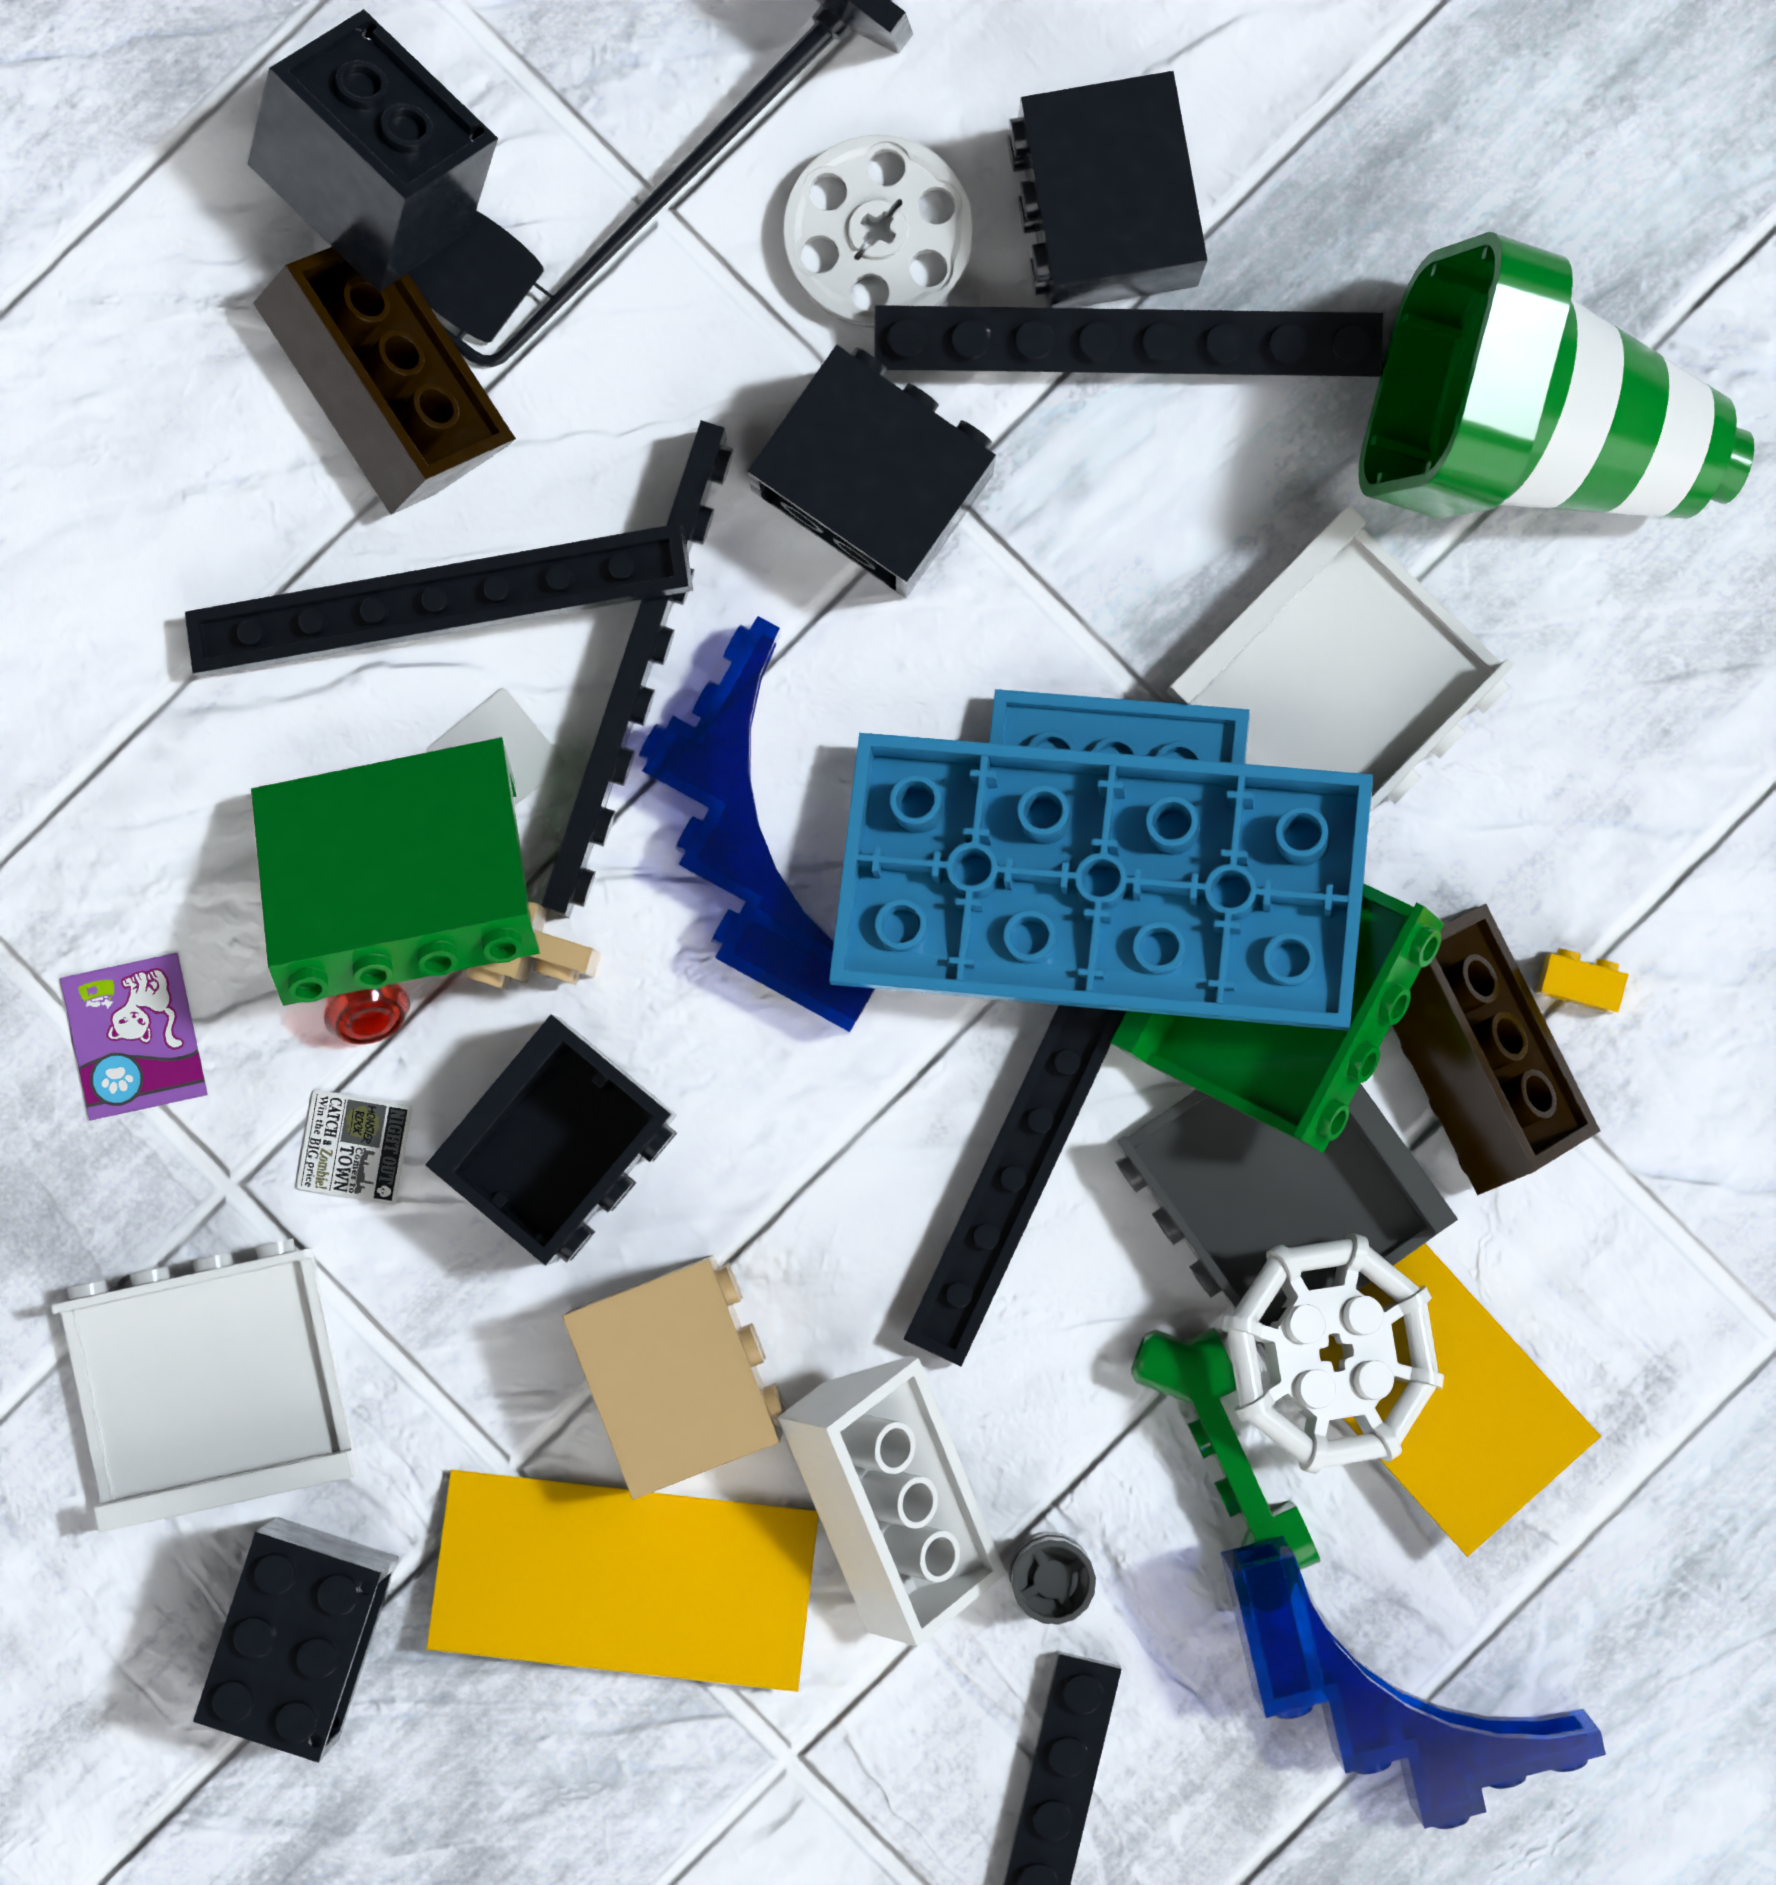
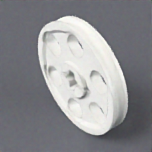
[783,134,973,328]

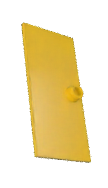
[1319,1243,1602,1557]
[426,1469,819,1692]

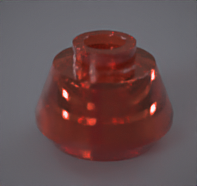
[323,983,410,1045]

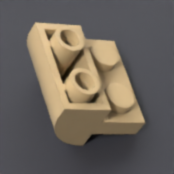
[464,902,602,990]

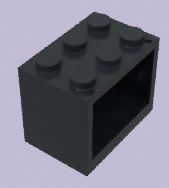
[247,9,498,292]
[1007,70,1208,308]
[747,344,996,598]
[425,1014,678,1266]
[193,1517,399,1763]

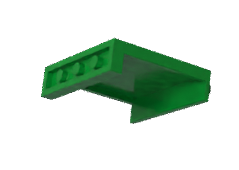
[251,737,540,1006]
[1110,884,1444,1153]

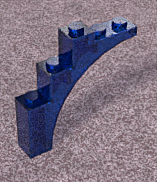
[639,616,875,1034]
[1220,1536,1606,1829]

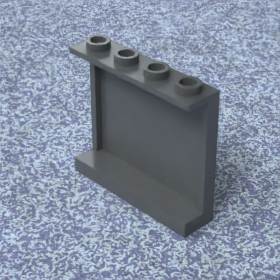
[1114,1083,1459,1355]

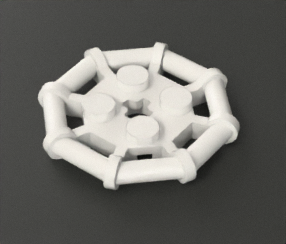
[1222,1233,1445,1474]

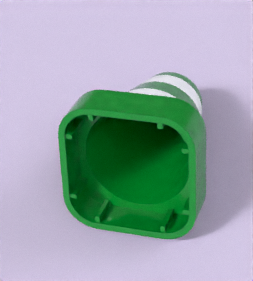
[1358,232,1754,519]

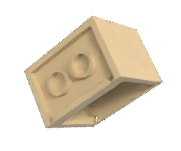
[562,1255,787,1500]

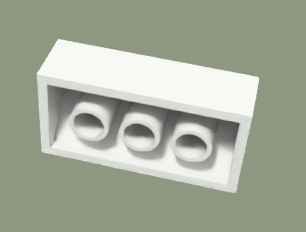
[777,1356,1006,1647]

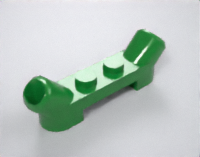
[1131,1327,1321,1609]

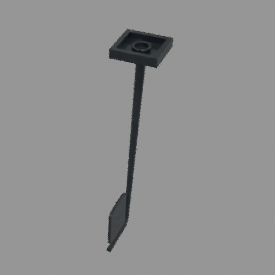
[408,0,914,367]

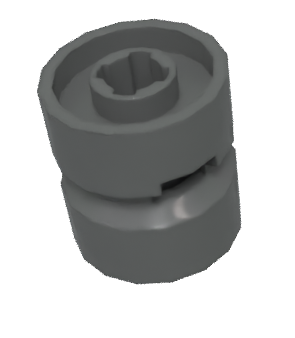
[1009,1531,1096,1625]

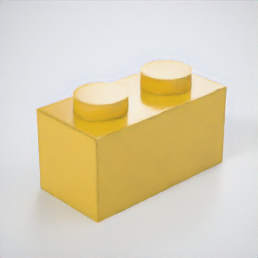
[1535,948,1629,1014]

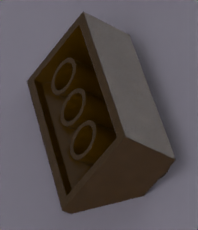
[253,247,516,515]
[1392,904,1601,1196]

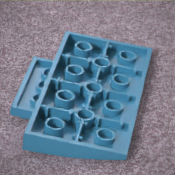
[829,689,1373,1031]

